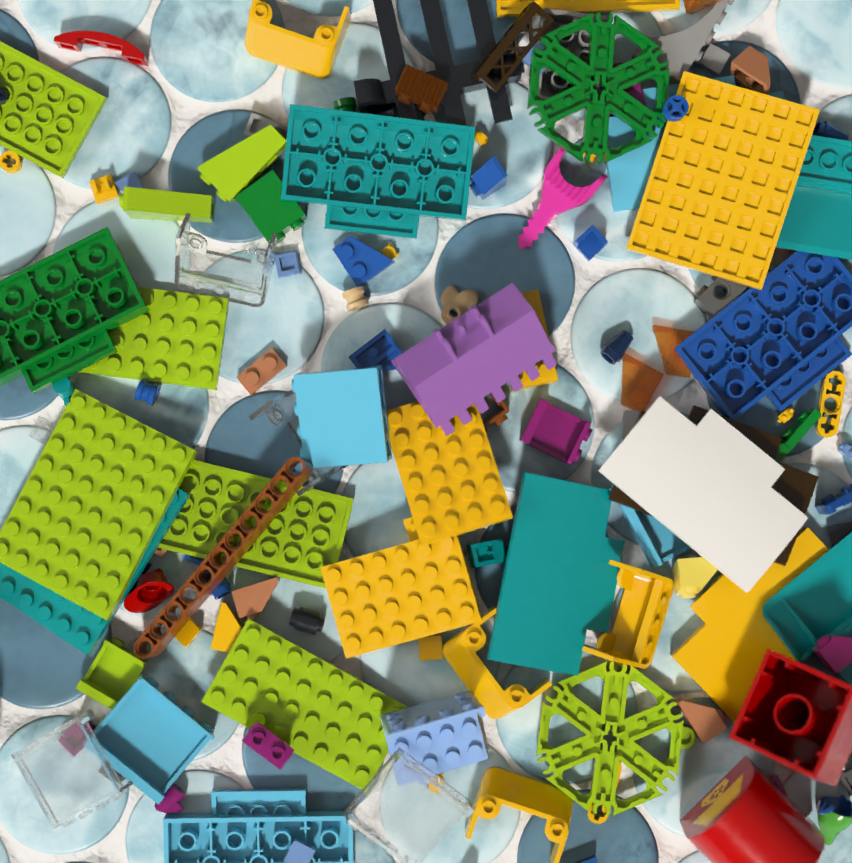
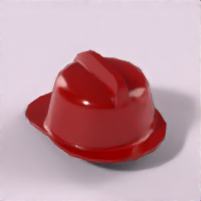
[124,568,175,613]

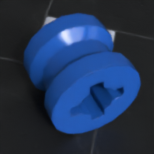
[662,95,689,122]
[134,378,161,406]

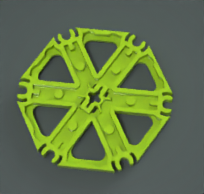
[536,661,684,816]

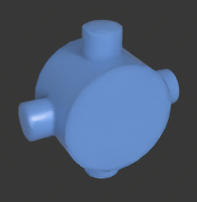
[837,442,852,458]

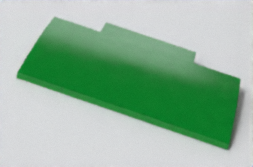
[0,227,150,394]

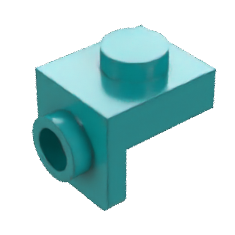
[467,539,506,568]

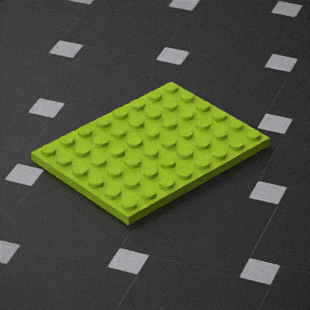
[0,389,198,620]

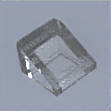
[29,416,57,445]

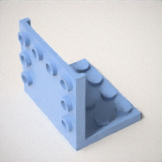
[380,690,488,785]

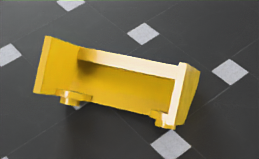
[245,0,351,79]
[582,560,674,669]
[443,606,552,719]
[465,766,573,863]

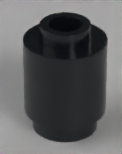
[289,607,325,635]

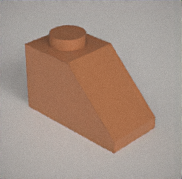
[730,46,771,95]
[231,577,280,621]
[674,698,727,744]

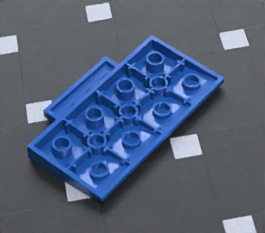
[674,251,852,420]

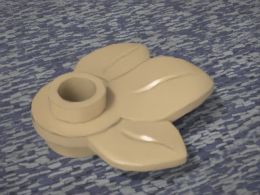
[441,285,478,324]

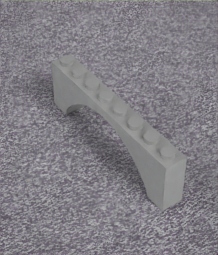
[631,0,734,85]

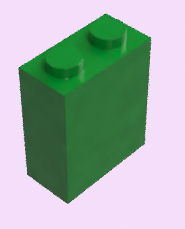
[235,170,307,245]

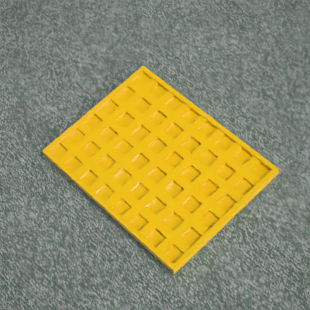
[626,71,820,290]

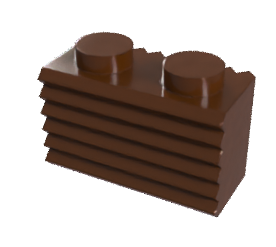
[395,65,449,114]

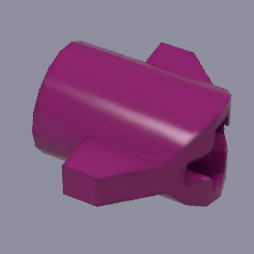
[154,783,186,814]

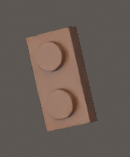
[236,348,287,396]

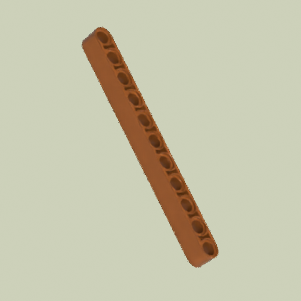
[134,457,313,658]

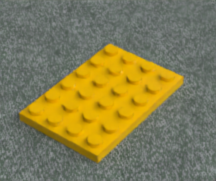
[387,401,513,546]
[320,535,482,658]

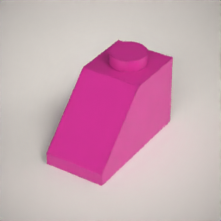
[812,634,852,674]

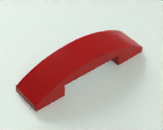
[54,31,149,66]

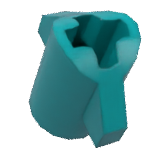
[53,377,78,406]

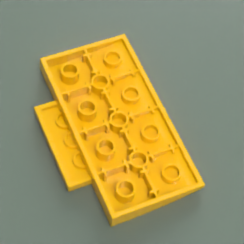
[670,527,829,723]

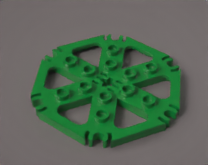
[527,12,670,164]

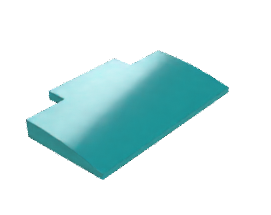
[280,104,476,239]
[487,472,625,676]

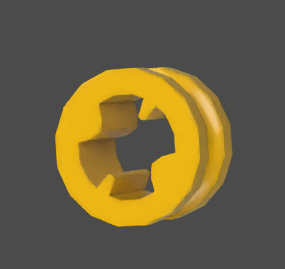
[0,151,22,174]

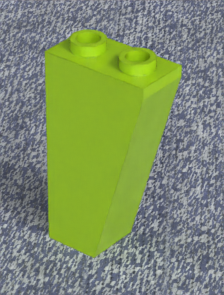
[197,125,286,202]
[119,187,215,223]

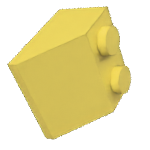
[671,557,718,599]

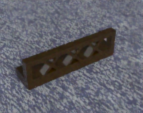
[471,1,554,93]

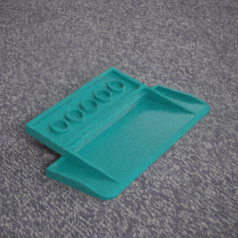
[776,135,852,260]
[762,531,852,685]

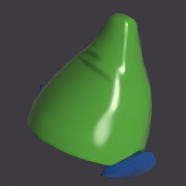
[817,794,852,845]

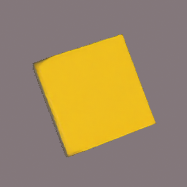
[175,618,203,648]

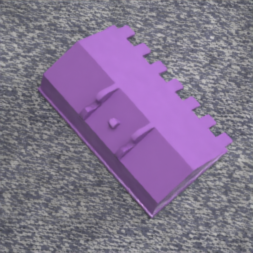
[391,283,557,436]

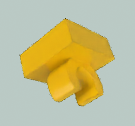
[89,174,119,204]

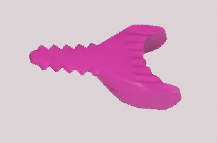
[518,148,608,249]

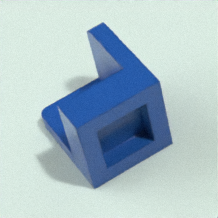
[573,225,608,262]

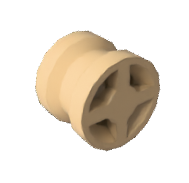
[342,286,369,312]

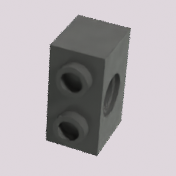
[694,276,748,319]

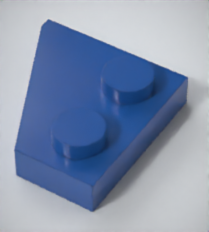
[333,236,395,287]
[348,329,403,372]
[815,484,852,514]

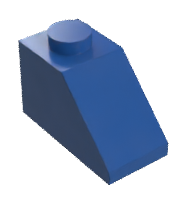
[469,156,508,200]

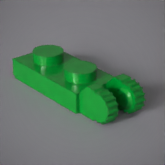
[775,409,822,461]

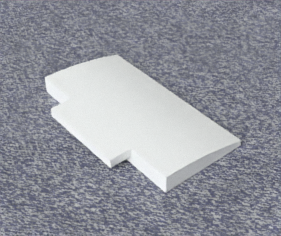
[598,396,808,593]

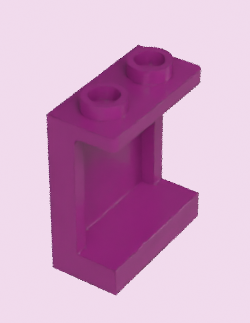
[520,398,593,465]
[242,722,294,770]

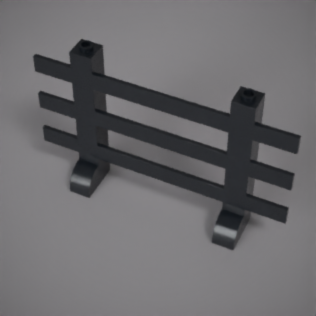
[353,0,525,126]

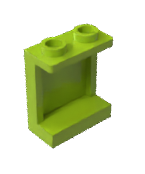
[76,636,149,710]

